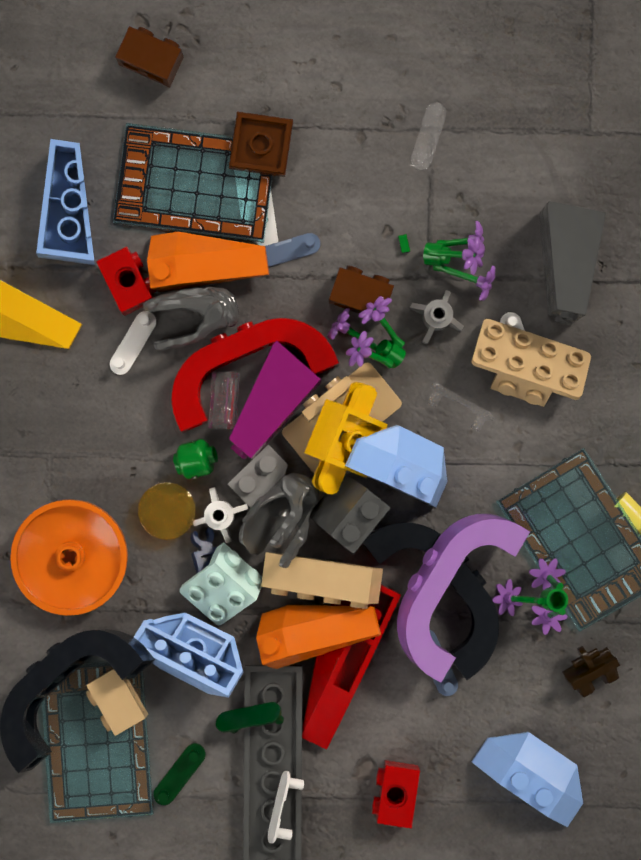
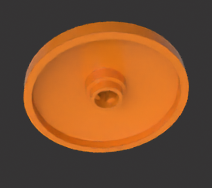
[10,499,128,616]

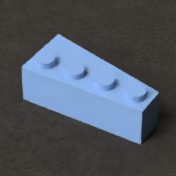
[36,139,95,265]

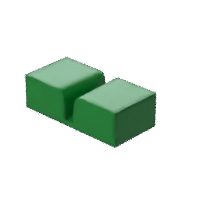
[398,234,410,254]

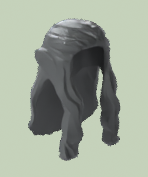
[143,287,239,351]
[239,473,319,568]

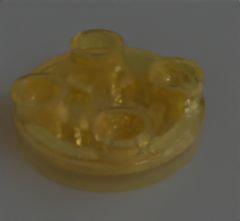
[138,482,196,540]

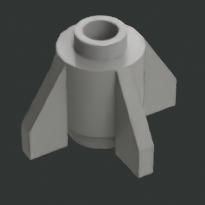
[409,290,464,345]

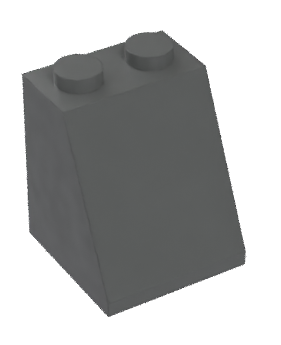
[309,473,391,554]

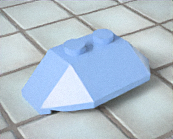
[345,425,447,508]
[134,613,244,698]
[471,732,583,827]

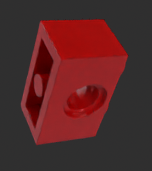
[96,247,156,316]
[372,760,420,829]

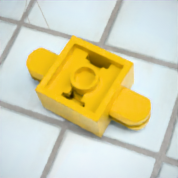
[304,382,388,495]

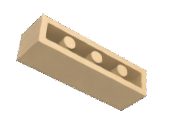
[261,552,383,609]

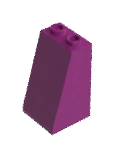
[229,341,321,460]

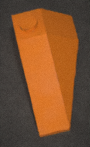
[147,231,269,292]
[256,605,381,669]

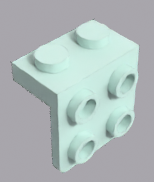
[180,542,262,625]

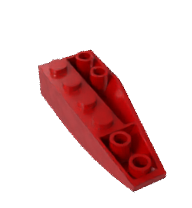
[302,584,401,750]

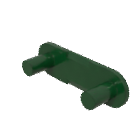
[216,702,284,734]
[153,743,206,805]

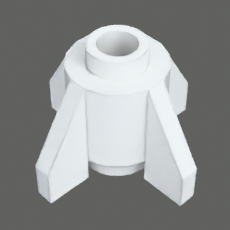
[192,487,249,543]

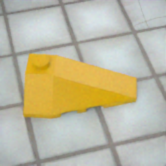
[0,280,83,349]

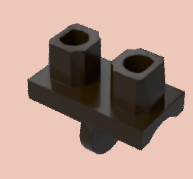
[562,646,620,697]

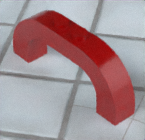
[172,318,339,433]

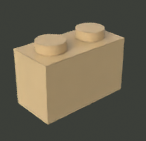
[86,669,149,736]

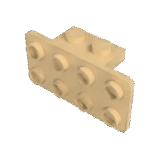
[471,319,591,407]
[282,362,402,473]

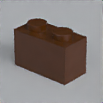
[115,26,184,88]
[329,266,394,313]

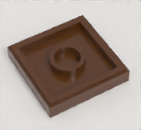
[229,112,293,177]

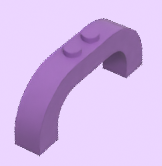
[397,514,530,683]

